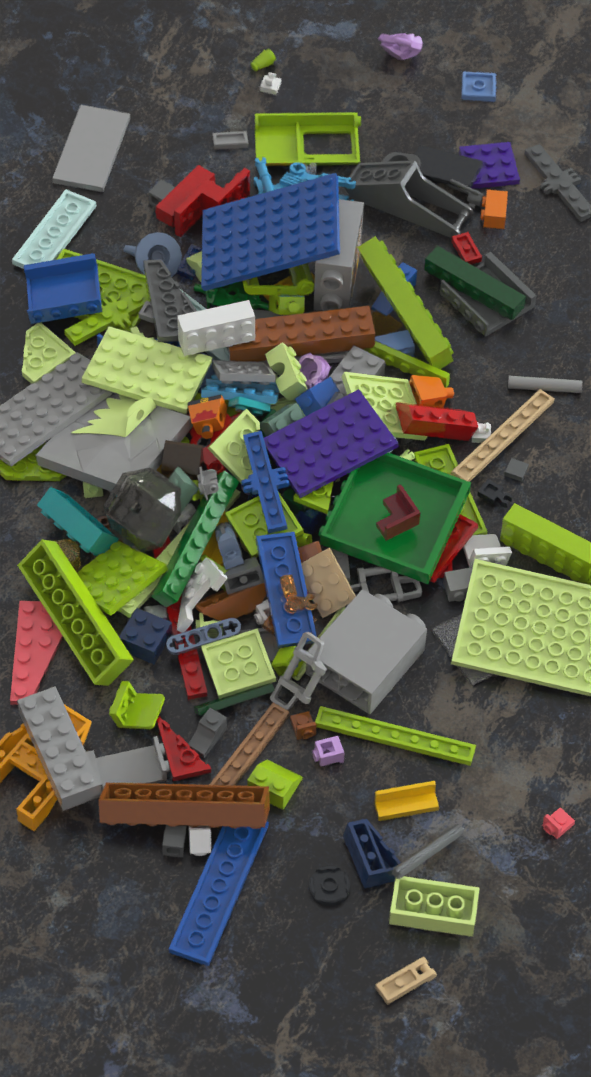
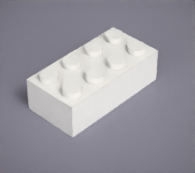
[177,300,255,356]

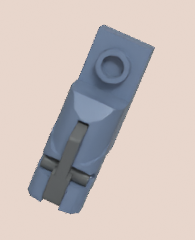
[215,522,244,570]

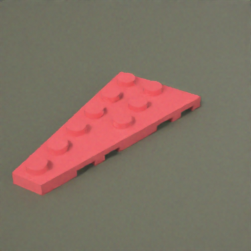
[10,601,63,705]

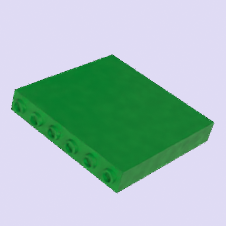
[318,453,471,584]

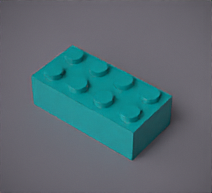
[37,487,119,556]

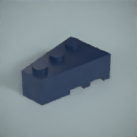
[343,819,401,888]

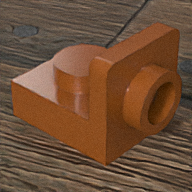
[290,711,317,740]

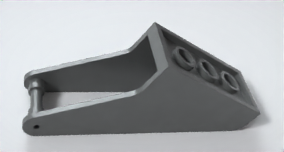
[345,160,473,238]

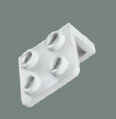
[463,534,512,568]

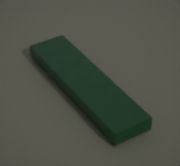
[194,683,274,716]

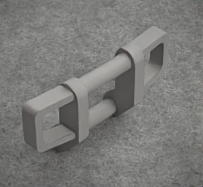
[346,567,422,607]
[270,632,327,710]

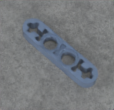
[166,618,241,655]

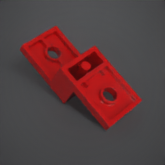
[174,168,250,237]

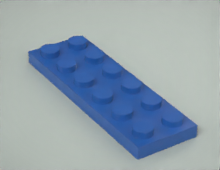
[255,532,317,648]

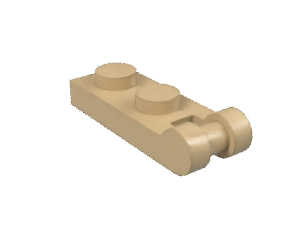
[375,957,437,1005]

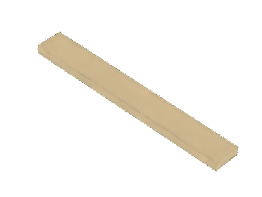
[450,389,555,482]

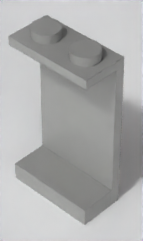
[86,736,170,793]

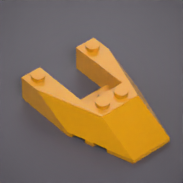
[0,705,92,831]

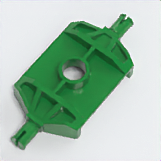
[194,282,269,311]

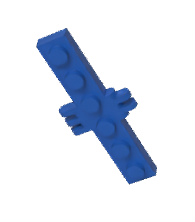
[241,431,290,534]

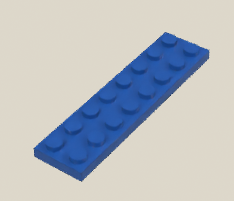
[169,821,269,966]

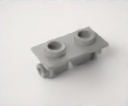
[197,467,219,501]

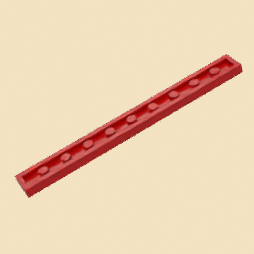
[151,535,207,700]

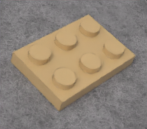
[301,548,356,618]

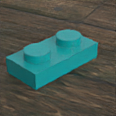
[229,397,271,416]

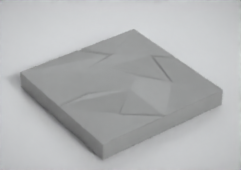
[36,393,193,499]

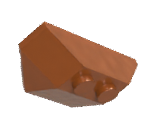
[195,583,266,621]

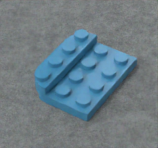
[201,374,279,404]

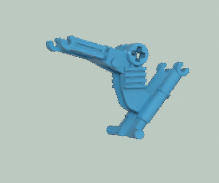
[253,157,356,201]

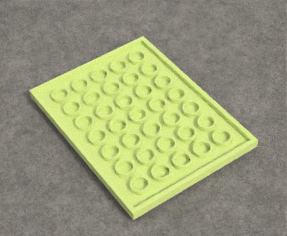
[451,559,591,696]

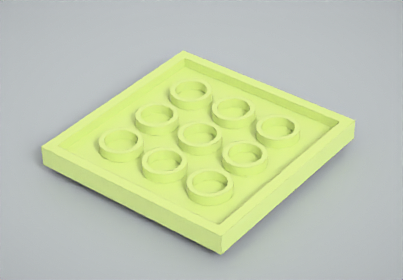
[341,372,428,441]

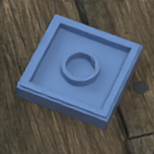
[462,72,496,102]

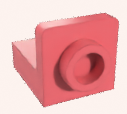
[542,807,575,839]

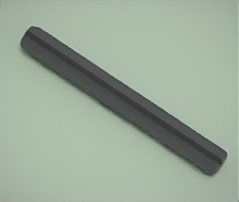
[392,824,464,879]

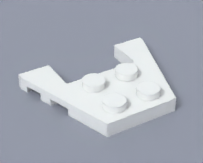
[177,557,227,633]

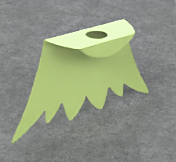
[71,394,157,437]

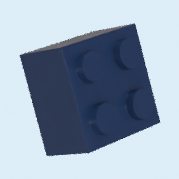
[119,608,172,665]

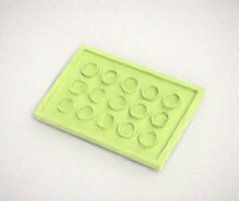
[82,326,212,414]

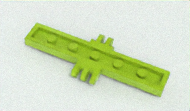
[64,286,150,346]

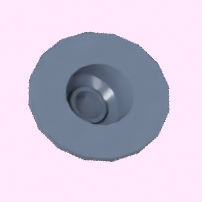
[124,232,182,277]

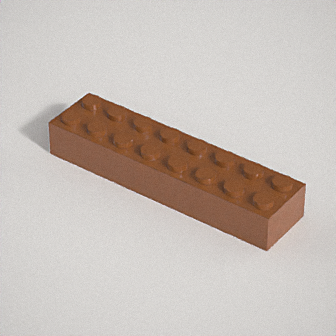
[227,306,375,362]
[99,782,270,829]

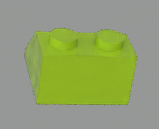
[247,760,303,810]

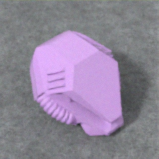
[378,33,422,60]
[298,353,331,391]

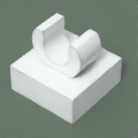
[260,72,281,95]
[472,422,491,443]

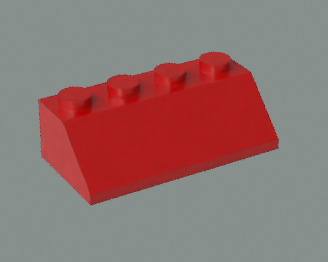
[395,402,478,441]

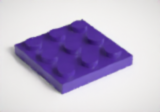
[459,142,520,189]

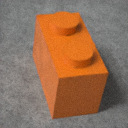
[481,190,508,229]

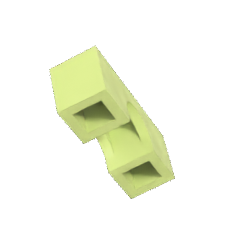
[265,342,308,401]

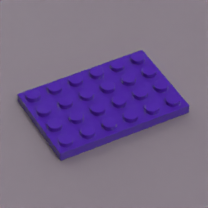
[264,389,398,498]

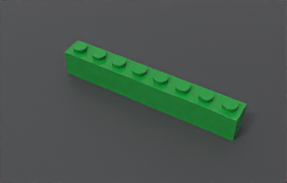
[151,470,239,608]

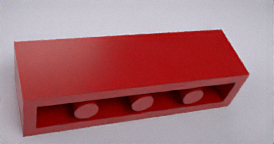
[156,165,216,228]

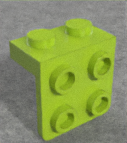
[109,681,165,729]

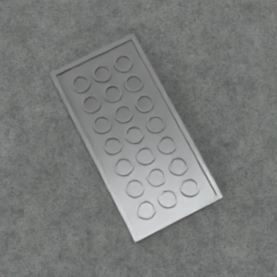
[0,352,114,466]

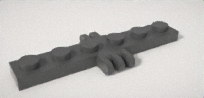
[525,144,591,222]

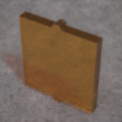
[371,310,403,337]

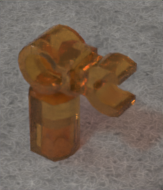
[280,574,318,613]

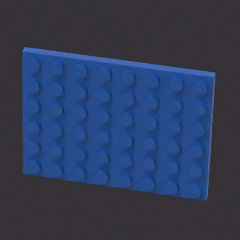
[201,173,340,291]

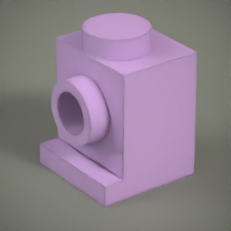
[312,736,344,766]

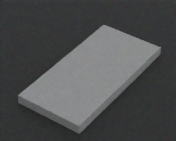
[52,105,130,192]

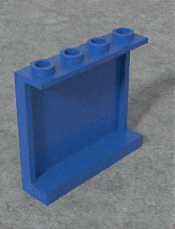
[24,253,102,324]

